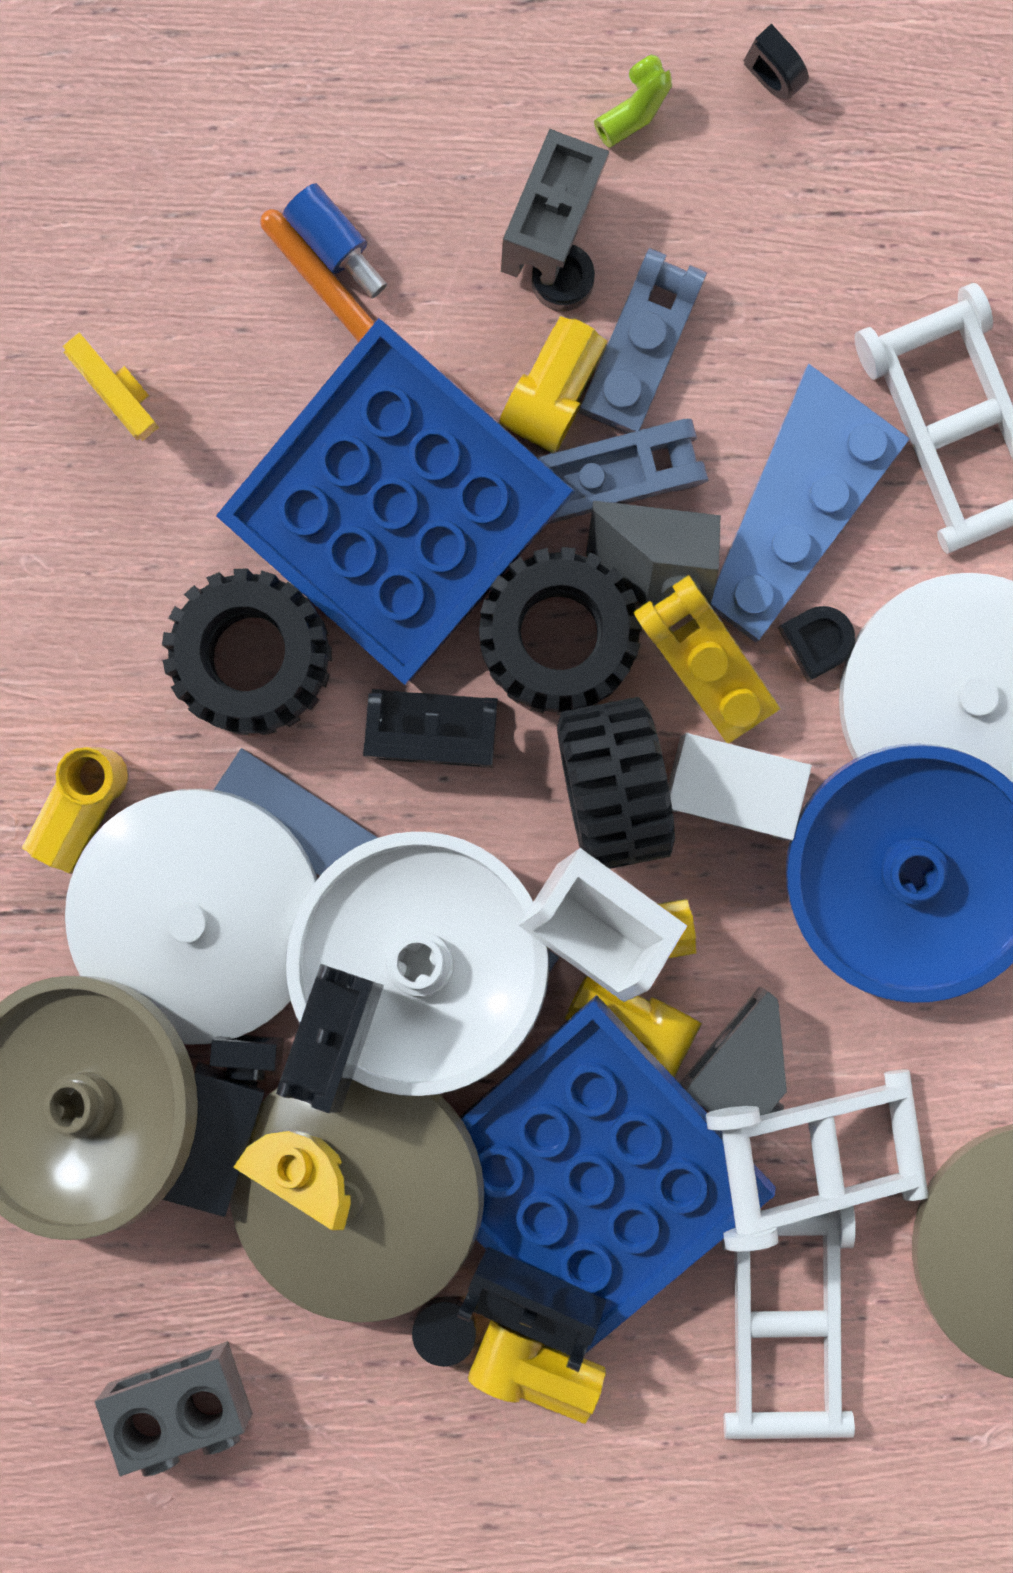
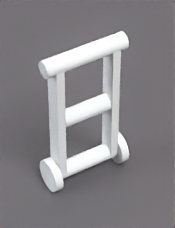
[854,283,1013,554]
[706,1069,928,1252]
[721,1206,855,1439]

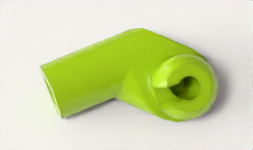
[594,54,672,148]

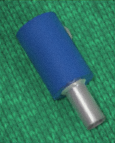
[282,183,387,299]

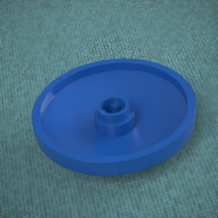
[786,743,1013,1003]

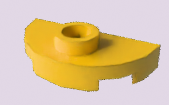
[62,332,159,441]
[233,1131,351,1230]

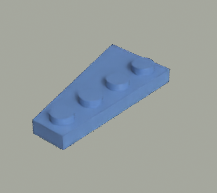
[711,364,910,643]

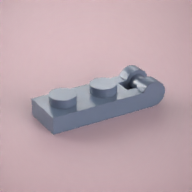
[579,248,707,434]
[537,419,709,524]

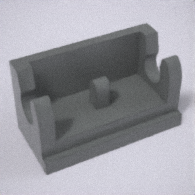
[501,129,609,286]

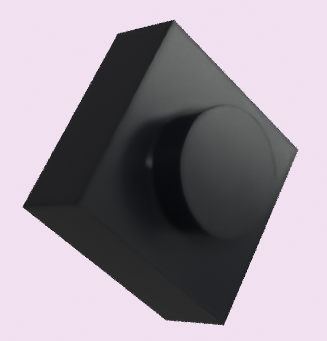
[210,1035,284,1080]

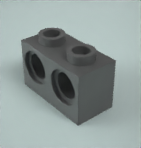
[95,1341,253,1477]

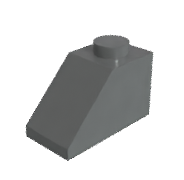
[586,500,721,606]
[679,986,787,1136]

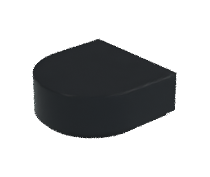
[743,23,809,99]
[777,606,855,682]

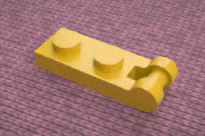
[634,575,781,744]

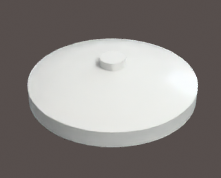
[839,573,1013,782]
[65,788,318,1045]
[286,832,549,1096]

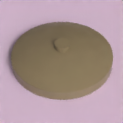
[0,976,198,1240]
[230,1080,484,1322]
[912,1124,1013,1378]

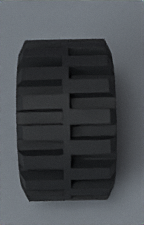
[479,547,642,715]
[162,568,332,736]
[557,697,675,869]

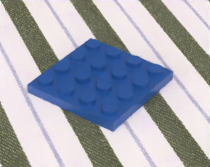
[216,318,575,685]
[460,995,776,1354]

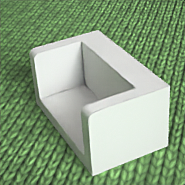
[668,733,812,840]
[518,848,687,1002]

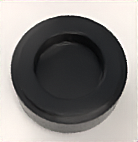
[532,244,595,311]
[412,1297,476,1367]

